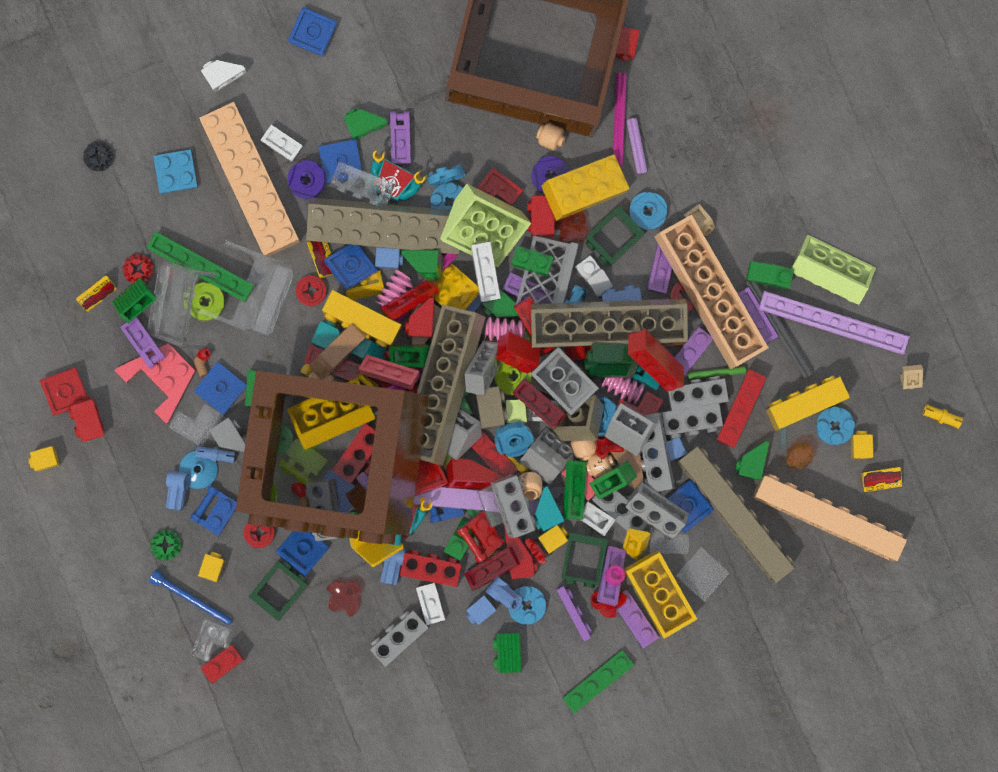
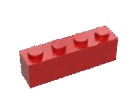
[628,329,684,391]
[715,370,767,448]

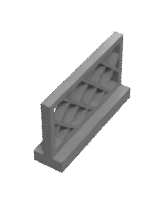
[516,236,578,304]

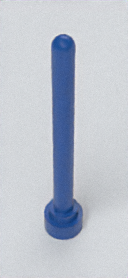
[148,569,232,625]

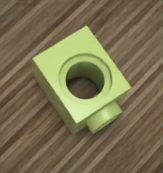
[506,400,527,424]

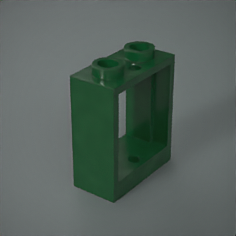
[585,206,645,266]
[584,344,638,378]
[561,533,608,588]
[248,561,309,621]

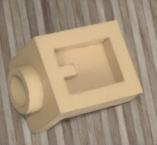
[684,204,715,236]
[900,365,923,389]

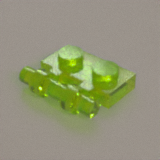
[278,438,328,485]

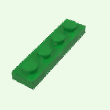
[562,650,634,714]

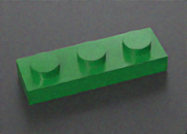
[563,461,587,520]

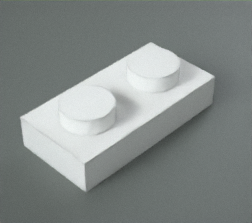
[261,125,303,162]
[416,583,445,625]

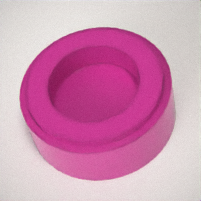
[605,565,625,585]

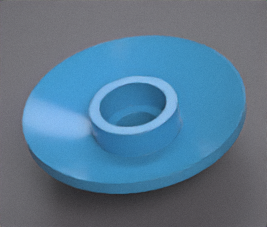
[179,451,218,489]

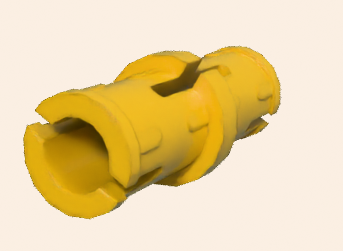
[922,404,963,429]

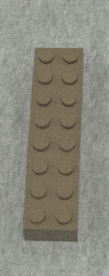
[306,197,460,254]
[530,299,688,348]
[417,304,486,466]
[676,447,794,583]

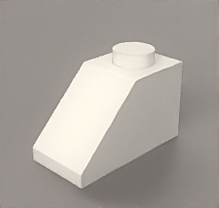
[201,60,247,92]

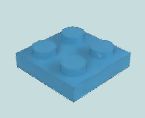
[153,149,198,194]

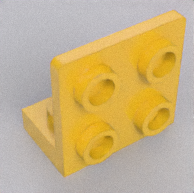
[433,264,479,310]
[349,530,404,567]

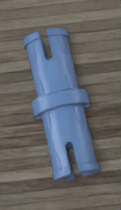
[195,446,235,463]

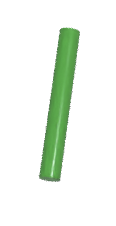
[688,366,746,380]

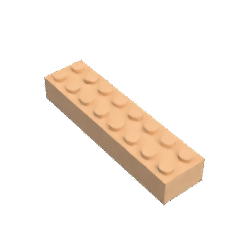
[199,102,300,258]
[654,215,768,370]
[752,474,907,562]

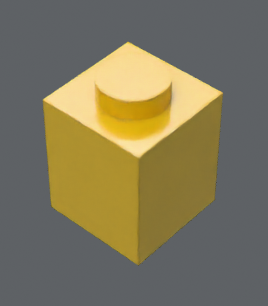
[851,431,873,459]
[28,446,60,472]
[538,525,569,554]
[198,552,225,582]

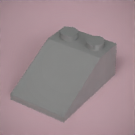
[531,347,599,415]

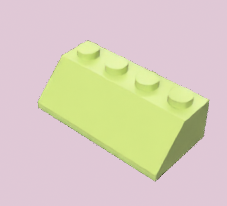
[791,234,876,305]

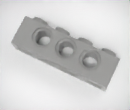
[641,413,676,492]

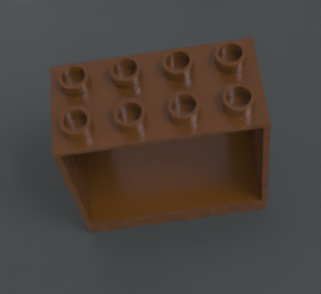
[444,0,629,138]
[236,371,429,545]

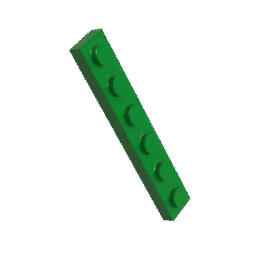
[147,231,255,302]

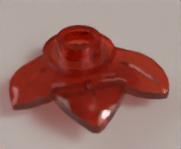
[554,211,587,244]
[327,581,361,617]

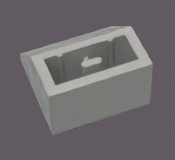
[605,403,658,456]
[446,408,482,460]
[209,418,246,453]
[520,428,574,485]

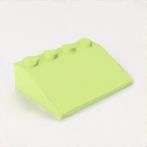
[440,184,531,268]

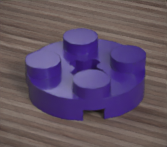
[531,156,569,193]
[287,160,326,199]

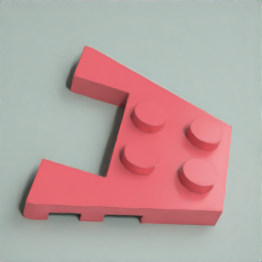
[114,343,196,424]

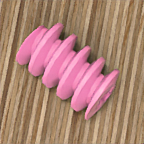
[375,269,413,307]
[485,317,525,342]
[601,378,645,406]

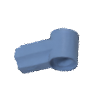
[166,471,191,510]
[380,548,406,585]
[485,577,523,611]

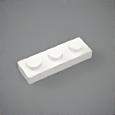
[471,241,500,302]

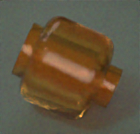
[785,442,815,470]

